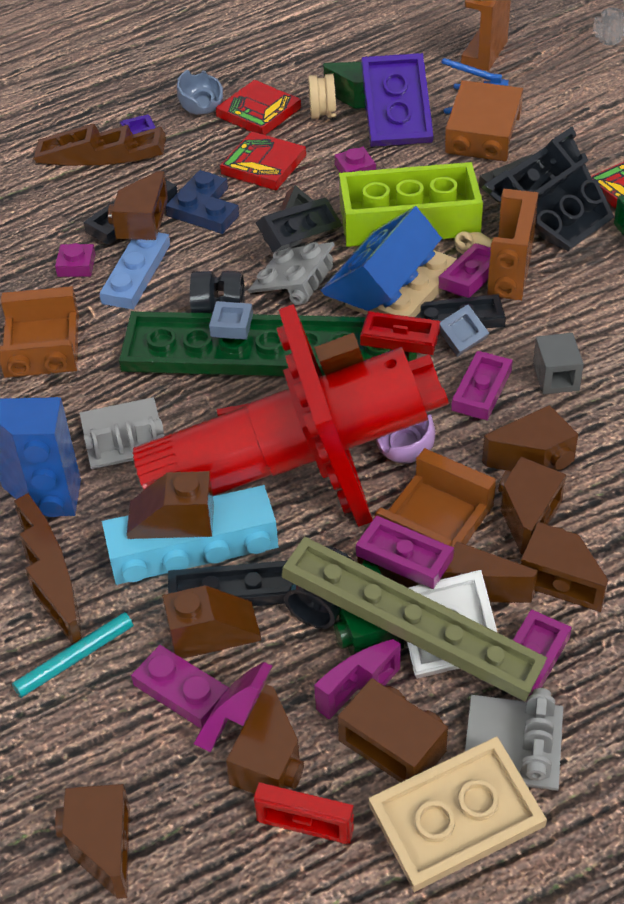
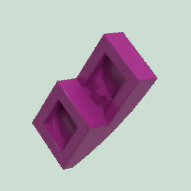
[314,639,401,719]
[194,662,272,752]

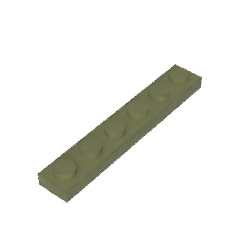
[282,536,547,702]

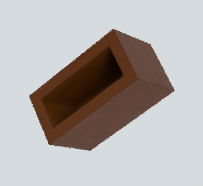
[337,678,448,783]

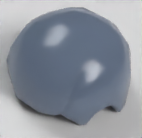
[177,70,223,115]

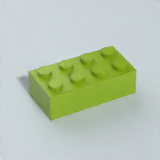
[339,162,483,247]

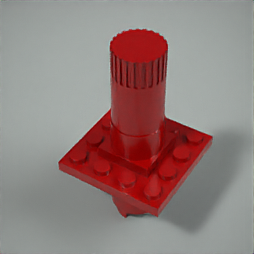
[133,304,449,527]

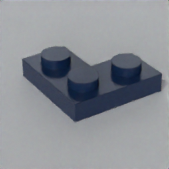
[166,170,239,234]

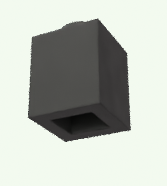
[533,333,584,395]

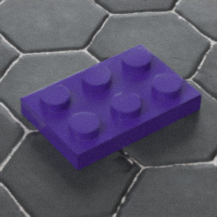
[361,53,434,147]

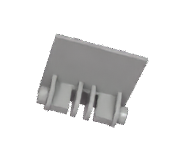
[248,242,335,305]
[80,397,164,469]
[465,688,563,791]

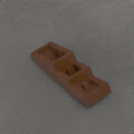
[34,123,166,166]
[314,333,364,375]
[14,493,82,645]
[357,542,538,603]

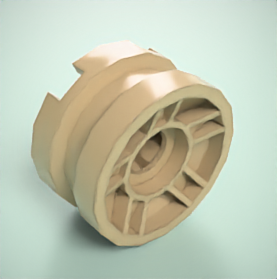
[308,74,336,119]

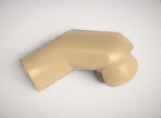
[454,231,492,254]

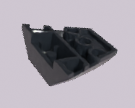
[482,126,614,251]

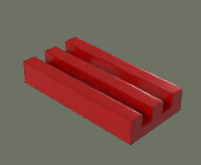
[360,311,440,355]
[254,782,354,844]

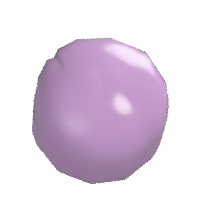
[376,414,435,464]

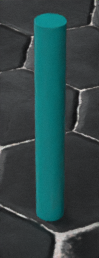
[12,612,133,698]

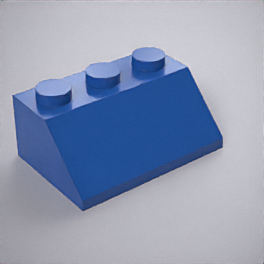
[321,206,442,311]
[0,397,81,517]

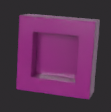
[334,147,376,173]
[55,243,96,277]

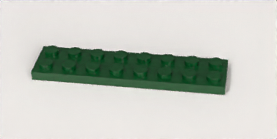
[119,311,417,376]

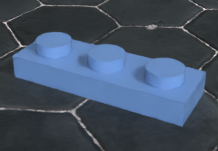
[99,232,170,310]

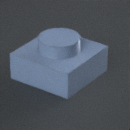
[209,301,253,339]
[440,305,489,357]

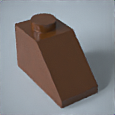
[108,171,168,240]
[482,405,578,471]
[498,457,566,554]
[127,471,214,539]
[521,522,608,612]
[162,585,261,659]
[226,684,304,794]
[55,784,130,899]

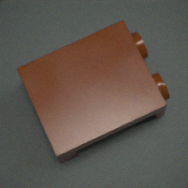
[461,0,511,71]
[445,80,523,162]
[487,189,539,301]
[0,286,79,378]
[375,448,496,547]

